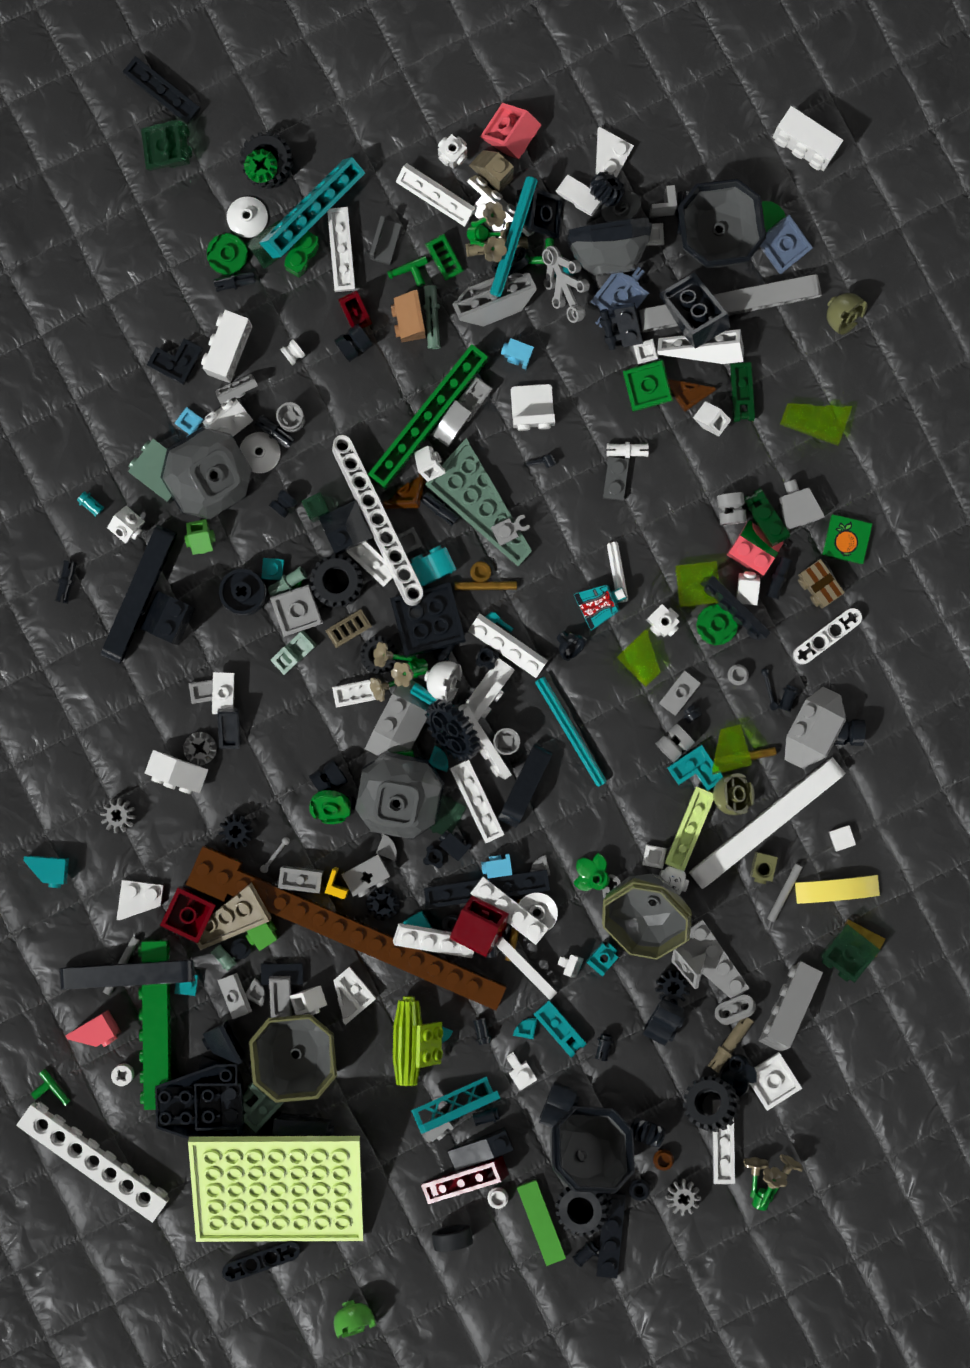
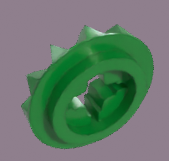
[244,149,278,183]

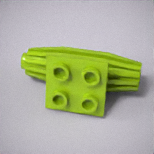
[393,996,443,1086]

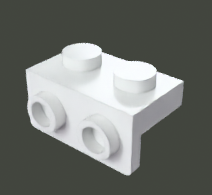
[202,398,253,436]

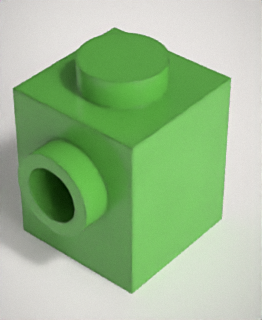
[184,519,216,555]
[246,920,278,951]

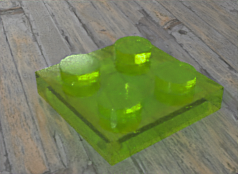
[675,561,719,607]

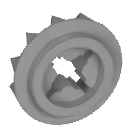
[183,732,217,765]

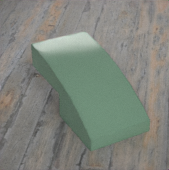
[271,630,317,675]

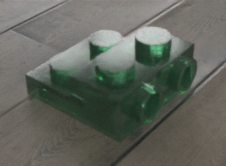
[141,120,192,171]
[820,923,880,983]

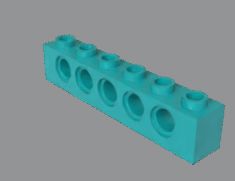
[259,157,365,258]

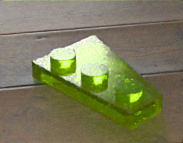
[780,403,852,446]

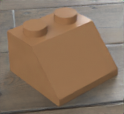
[391,290,426,342]

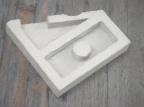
[596,127,634,178]
[117,880,164,920]
[333,966,376,1025]

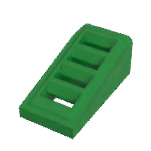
[425,234,464,281]

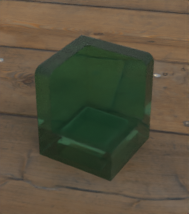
[301,492,331,522]

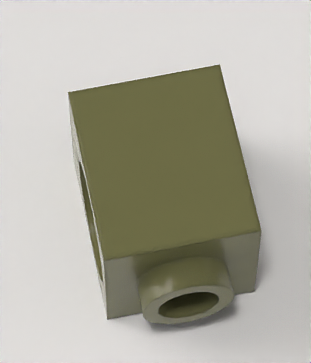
[750,852,778,884]

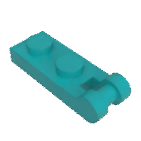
[533,1000,587,1058]

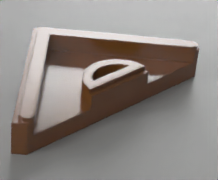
[668,379,717,412]
[382,474,426,509]

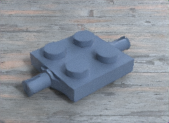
[591,267,649,328]

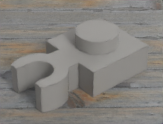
[491,515,530,546]

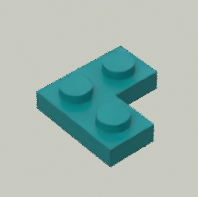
[667,745,723,791]

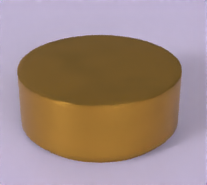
[470,562,491,582]

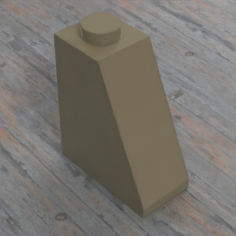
[469,150,514,193]

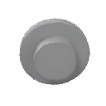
[728,665,749,685]

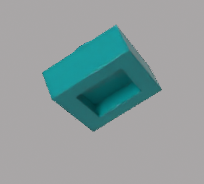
[261,558,284,580]
[174,974,199,996]

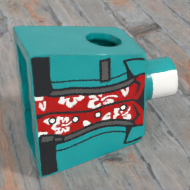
[574,585,627,630]

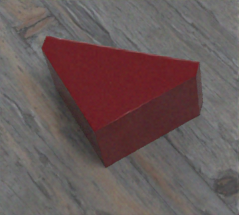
[338,290,372,329]

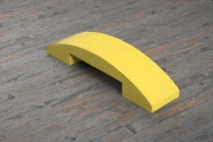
[795,875,880,904]

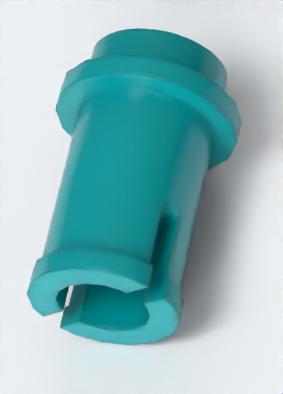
[77,491,104,517]

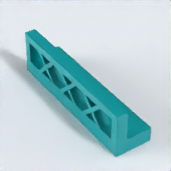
[411,1077,500,1134]

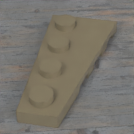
[197,882,272,950]

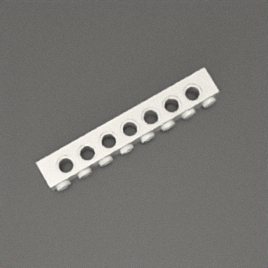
[16,1102,170,1223]

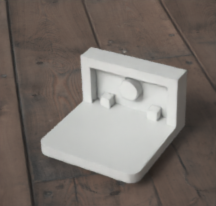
[511,384,555,431]

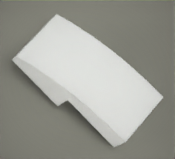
[556,175,601,216]

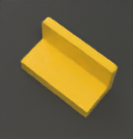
[325,867,349,899]

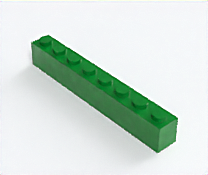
[368,344,488,490]
[138,940,171,1110]

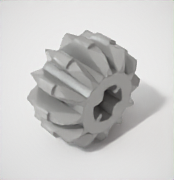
[100,798,136,833]
[665,1179,701,1216]

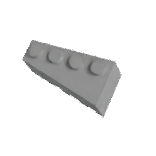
[758,961,823,1052]

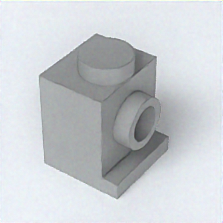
[422,1109,454,1143]

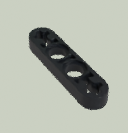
[222,1241,301,1282]

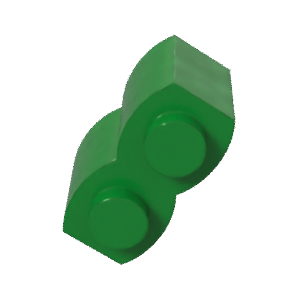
[284,231,319,278]

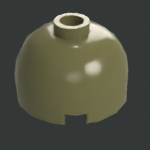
[826,293,867,335]
[713,773,755,815]

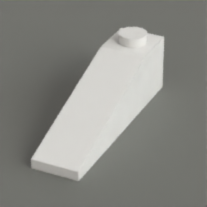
[657,329,744,364]

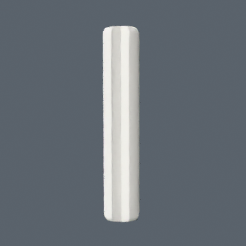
[607,542,628,603]

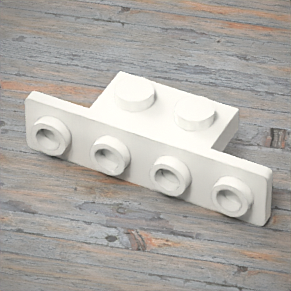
[467,175,535,238]
[464,658,514,721]

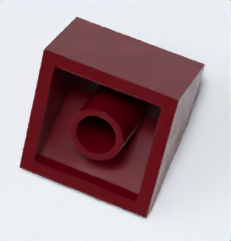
[160,886,216,943]

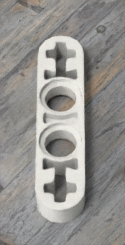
[793,608,862,664]
[495,936,557,1000]

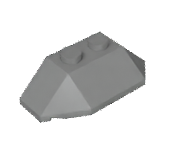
[453,273,537,326]
[365,680,428,756]
[784,687,846,769]

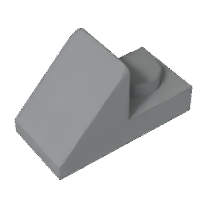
[672,945,706,989]

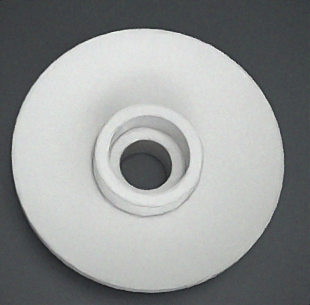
[227,197,268,238]
[240,432,281,473]
[519,892,558,931]

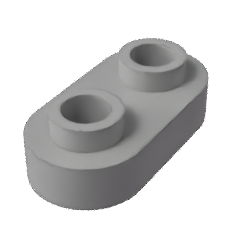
[715,995,756,1025]

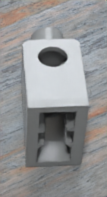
[779,479,824,530]

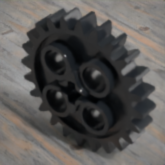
[425,699,480,762]

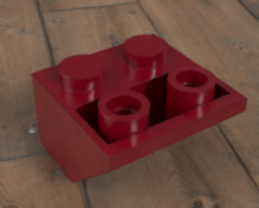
[450,895,509,957]

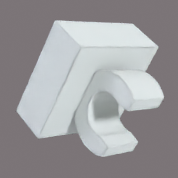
[558,955,584,978]

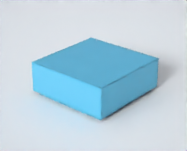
[174,407,204,435]

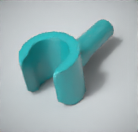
[485,612,513,632]

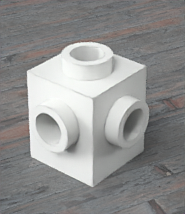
[438,134,467,169]
[107,506,145,543]
[646,604,680,637]

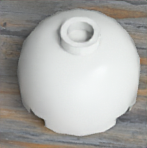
[424,661,462,702]

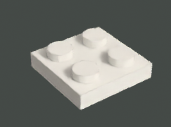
[749,1052,802,1111]

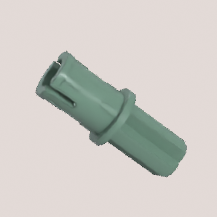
[268,567,307,596]

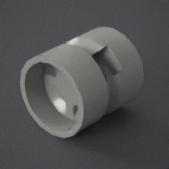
[276,402,305,433]
[717,492,747,525]
[655,723,695,763]
[493,728,520,755]

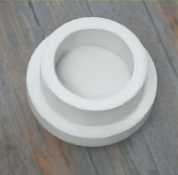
[487,1187,508,1209]

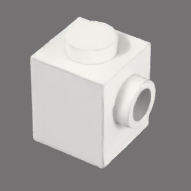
[693,401,731,436]
[736,571,760,605]
[290,985,327,1015]

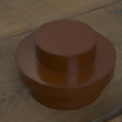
[653,1149,674,1171]

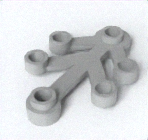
[542,246,589,323]

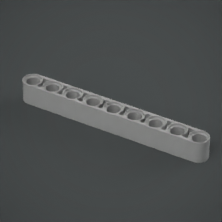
[638,274,822,332]

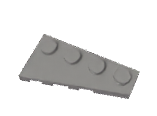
[682,919,750,999]

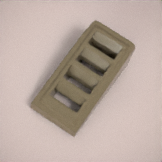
[325,609,372,648]

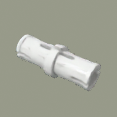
[606,442,649,458]

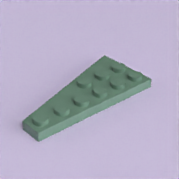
[425,438,532,567]

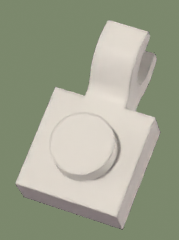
[506,1052,537,1091]

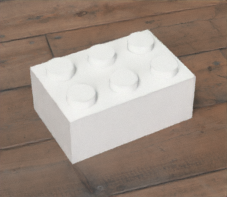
[772,106,843,171]
[201,310,252,383]

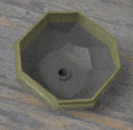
[602,874,692,960]
[249,1014,337,1103]

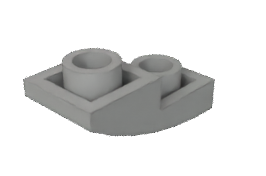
[431,400,472,447]

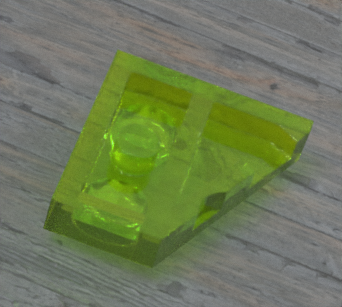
[616,629,661,687]
[712,724,752,775]

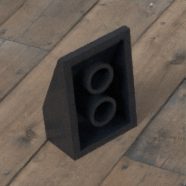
[659,272,730,349]

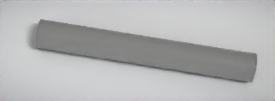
[767,863,803,922]
[103,937,140,996]

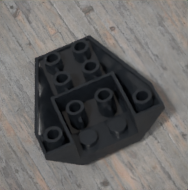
[155,1064,244,1139]

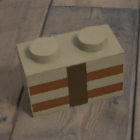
[798,559,845,609]

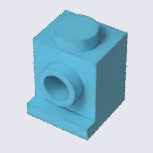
[501,338,534,370]
[481,853,512,878]

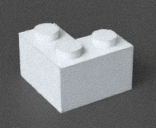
[145,750,208,794]

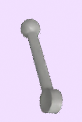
[260,837,290,873]

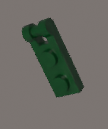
[730,362,755,422]
[744,488,790,547]

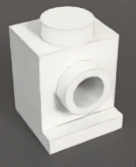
[414,446,446,482]

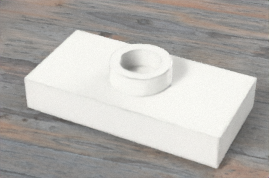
[212,672,235,714]
[332,680,376,708]

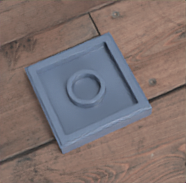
[760,215,813,274]

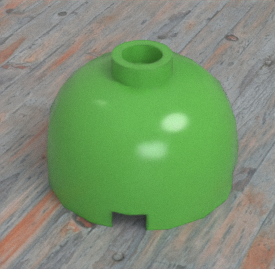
[333,1300,376,1338]

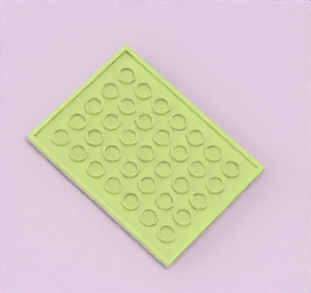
[188,1136,364,1242]

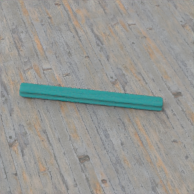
[490,176,538,297]
[535,677,606,787]

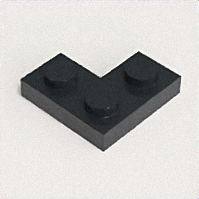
[147,338,203,385]

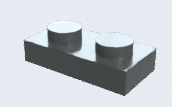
[603,457,629,501]

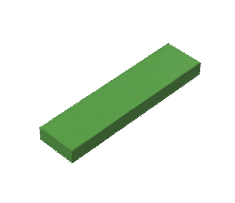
[517,1179,566,1266]

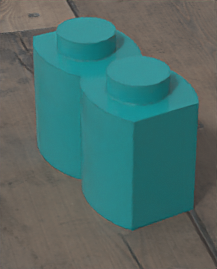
[410,546,457,587]

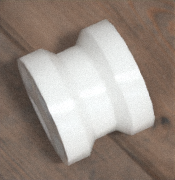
[280,339,306,366]
[111,1063,134,1086]

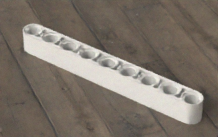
[332,435,423,606]
[689,757,846,889]

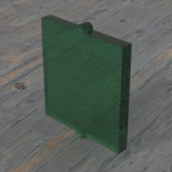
[430,795,466,835]

